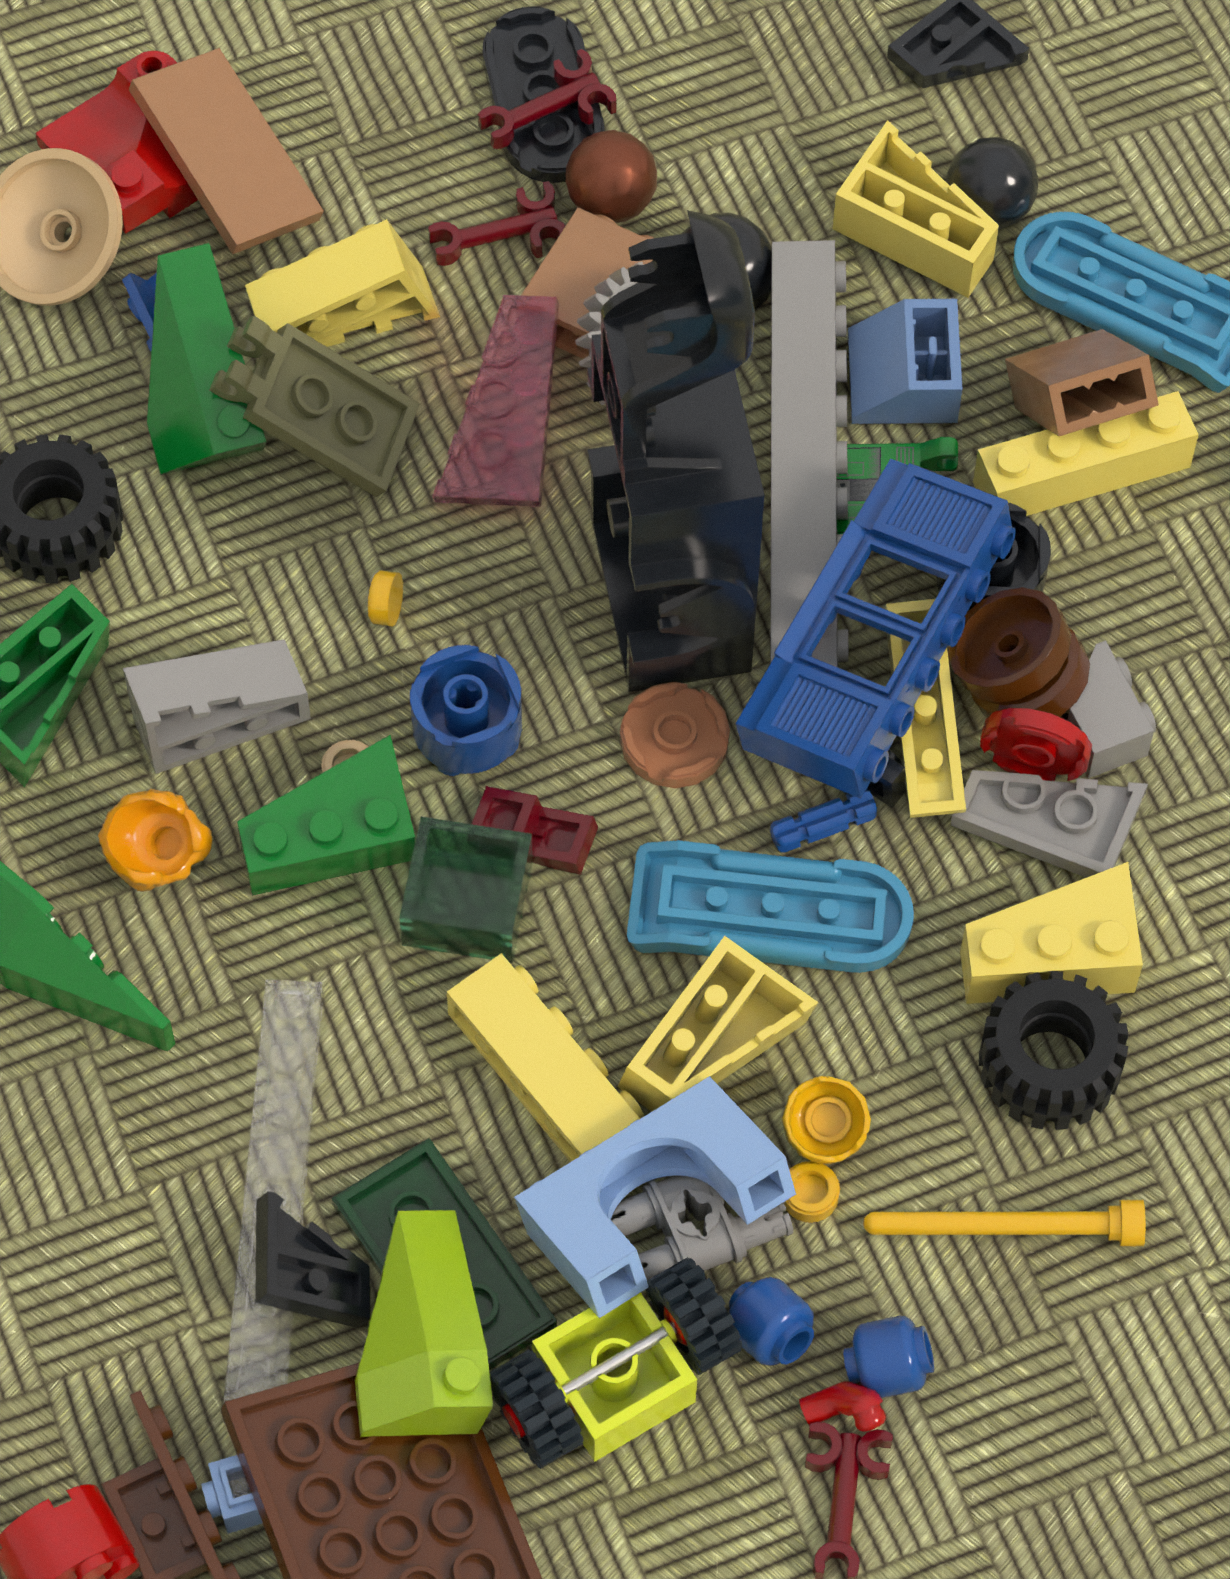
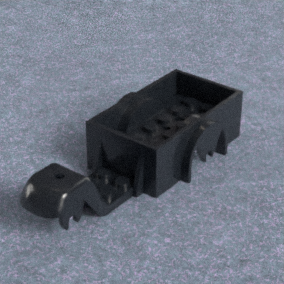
[587,210,765,692]

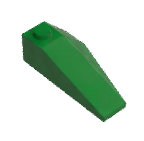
[147,243,266,475]
[0,861,175,1052]

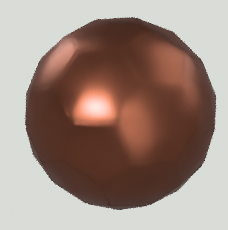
[566,130,657,223]

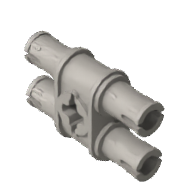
[611,1176,794,1280]

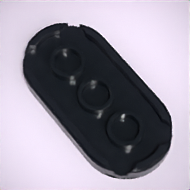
[483,7,605,183]

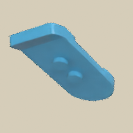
[1013,212,1230,393]
[627,840,914,973]

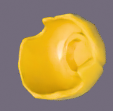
[782,1076,871,1164]

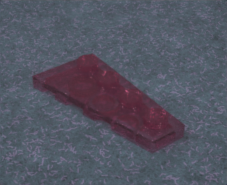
[432,295,559,507]

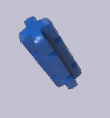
[770,789,877,853]

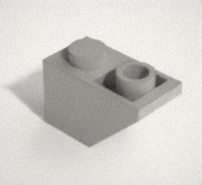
[1067,640,1156,779]

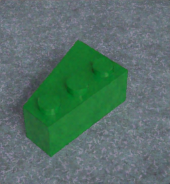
[237,735,416,896]

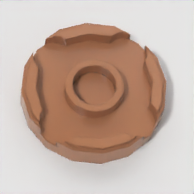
[620,682,730,789]

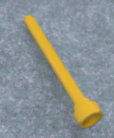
[863,1200,1146,1246]

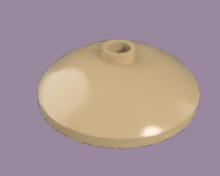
[0,148,123,306]

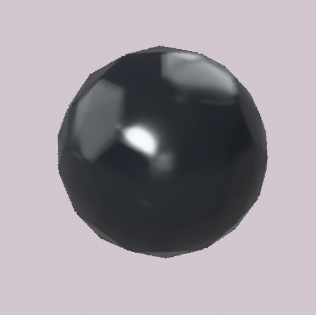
[946,137,1039,229]

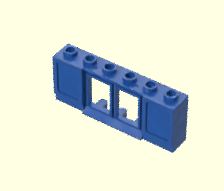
[735,458,1015,799]

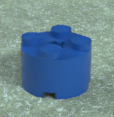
[410,645,522,776]

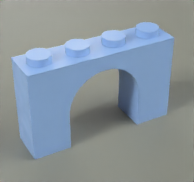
[514,1076,796,1318]

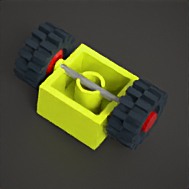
[489,1257,742,1469]

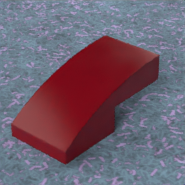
[468,786,598,875]

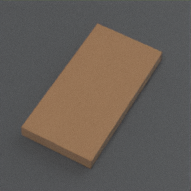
[129,48,324,254]

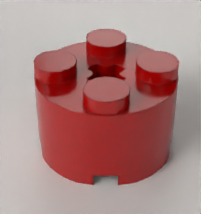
[0,1484,140,1579]

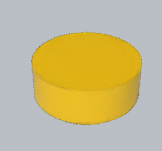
[368,570,403,627]
[783,1161,840,1223]

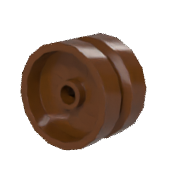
[948,587,1090,718]

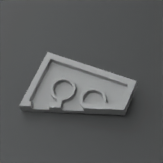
[951,770,1148,878]

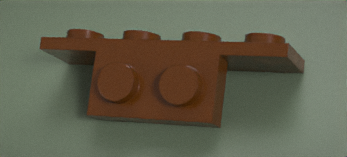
[102,1390,240,1579]

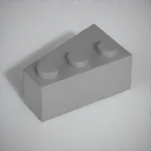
[123,639,311,774]

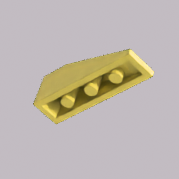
[886,599,966,818]

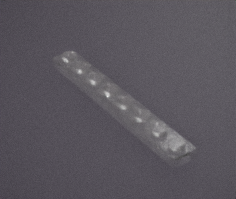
[222,979,324,1423]

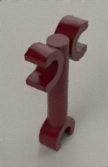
[478,49,617,149]
[428,181,566,266]
[805,1422,893,1579]

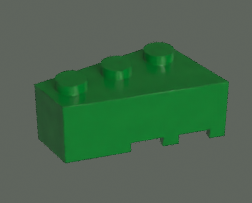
[0,584,110,788]

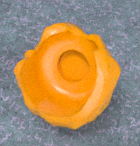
[98,789,213,892]

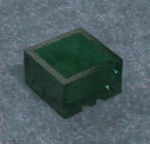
[399,816,533,963]

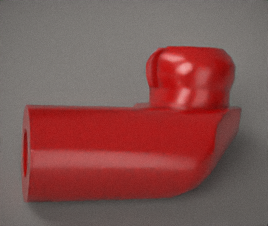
[799,1381,886,1432]

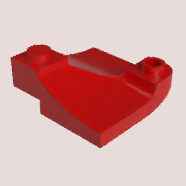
[35,51,198,234]

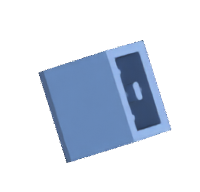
[847,299,962,424]

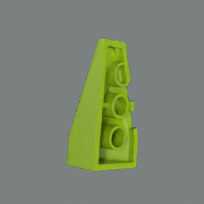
[355,1210,493,1437]

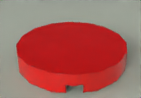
[980,708,1092,781]

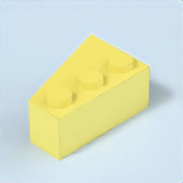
[833,120,999,298]
[245,219,440,347]
[960,862,1143,1004]
[617,936,818,1112]

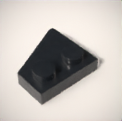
[887,0,1029,88]
[255,1191,370,1328]

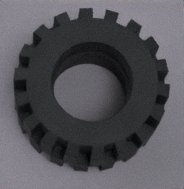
[0,434,123,584]
[979,971,1129,1130]

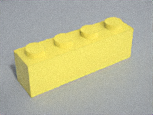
[973,391,1198,516]
[447,953,644,1162]

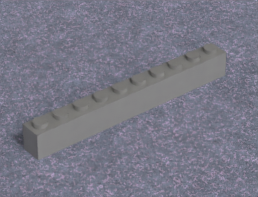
[771,240,849,667]

